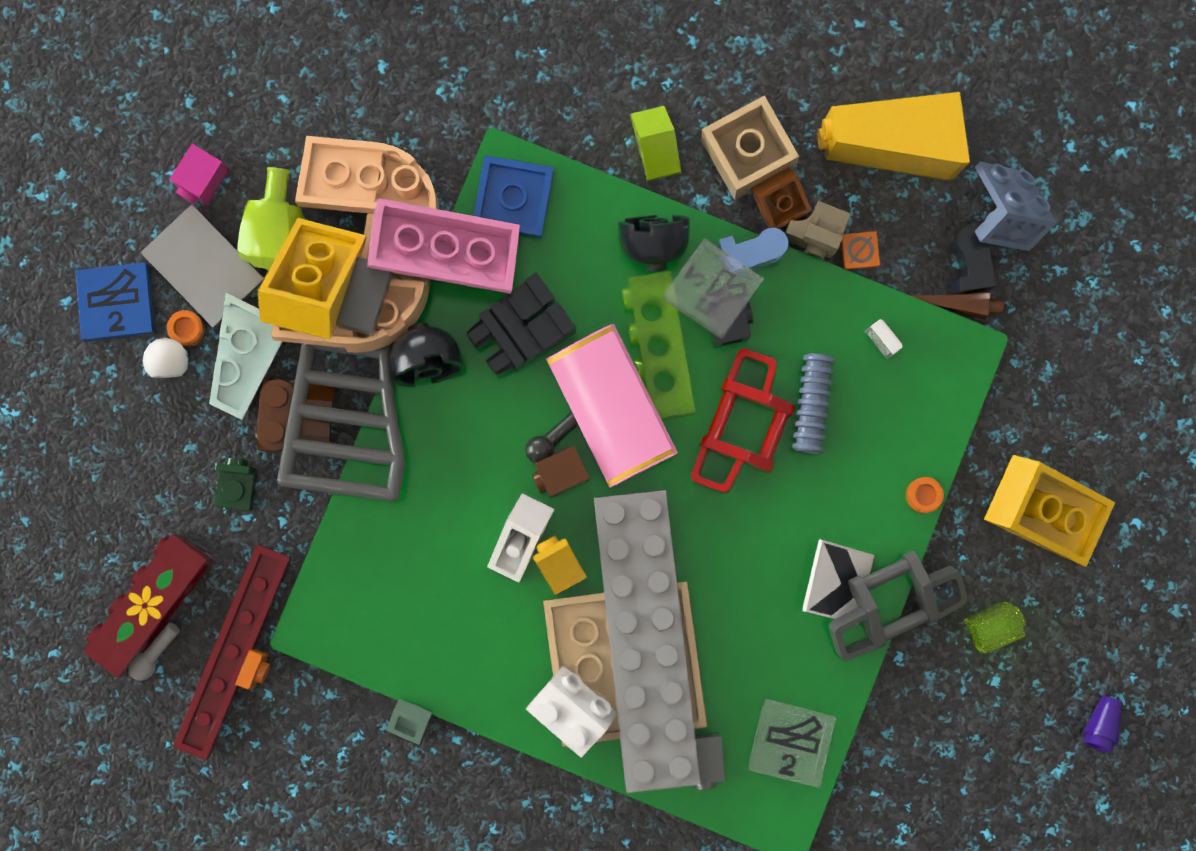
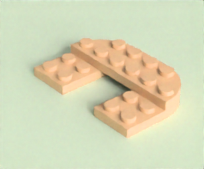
[271,136,439,353]

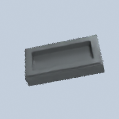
[336,257,393,336]

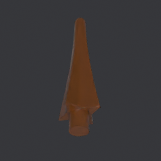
[908,292,1004,320]

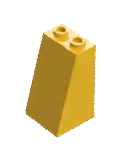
[817,92,970,180]

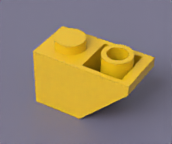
[532,536,587,595]

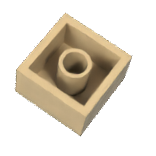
[701,95,799,200]

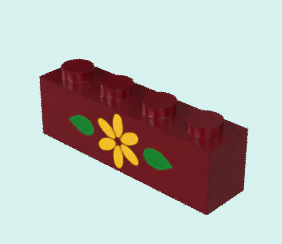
[83,534,214,678]

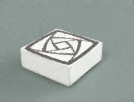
[865,319,903,359]

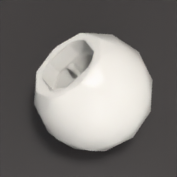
[142,338,189,378]

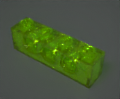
[622,271,696,421]

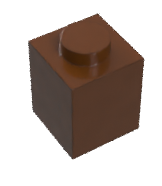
[532,446,589,498]

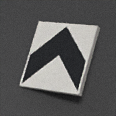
[802,539,874,625]

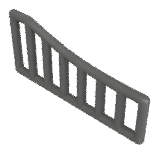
[277,343,406,502]

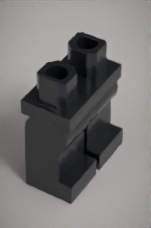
[467,272,576,377]

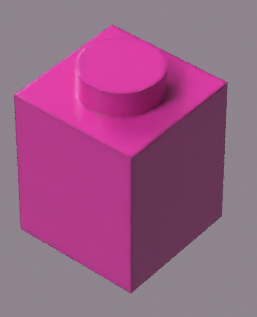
[169,144,229,205]

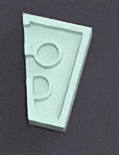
[209,293,282,420]

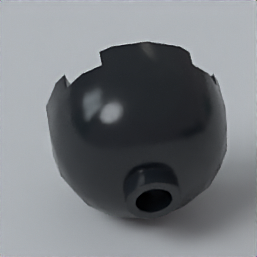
[618,215,690,271]
[390,323,463,387]

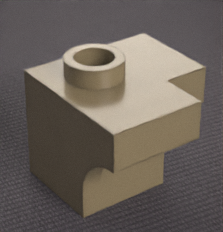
[785,201,851,260]

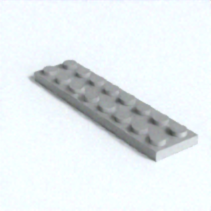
[594,490,701,793]

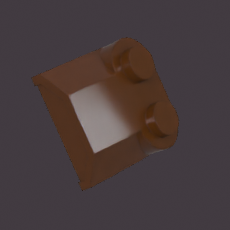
[257,379,337,455]

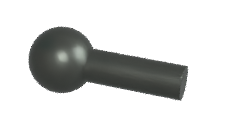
[525,411,578,463]

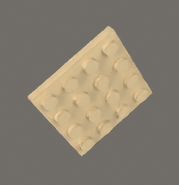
[543,581,707,747]

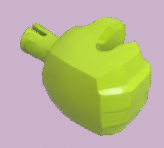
[237,167,306,271]

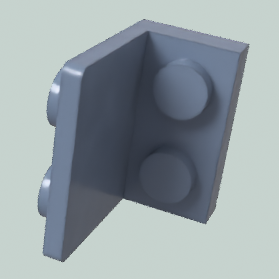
[975,161,1057,251]

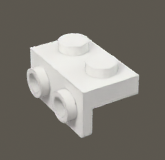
[526,666,617,757]

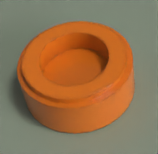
[167,310,205,347]
[906,477,944,513]

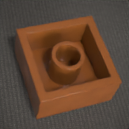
[751,168,812,229]

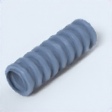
[792,353,835,454]

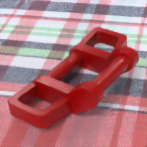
[691,349,796,494]

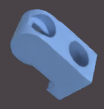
[717,228,788,279]

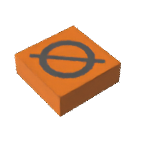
[840,231,880,271]

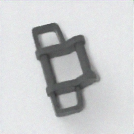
[829,551,967,661]

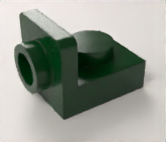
[214,457,257,511]

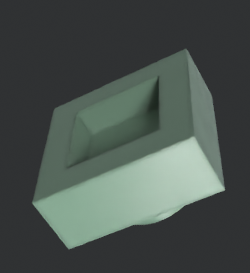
[386,699,432,745]

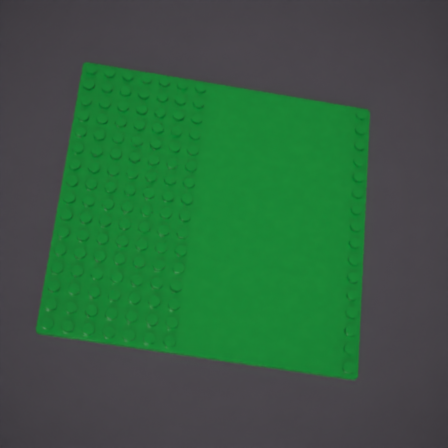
[270,128,1008,851]

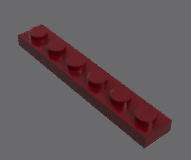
[173,544,292,761]

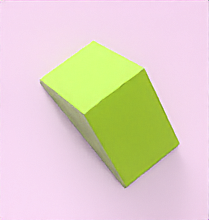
[630,106,681,182]

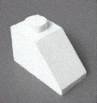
[487,494,554,583]

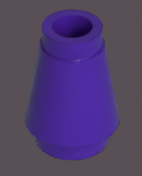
[1083,696,1123,753]

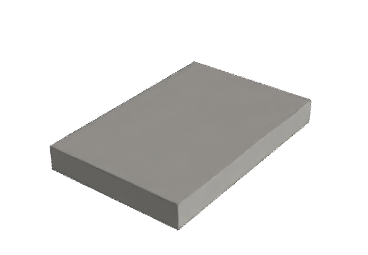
[140,204,264,329]

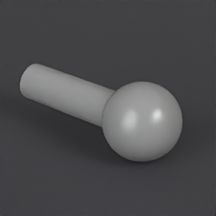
[127,623,180,681]

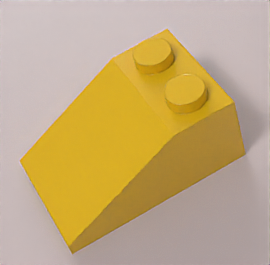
[258,218,366,340]
[984,455,1115,567]

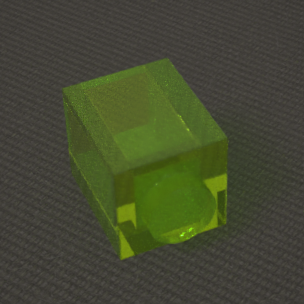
[964,602,1026,653]

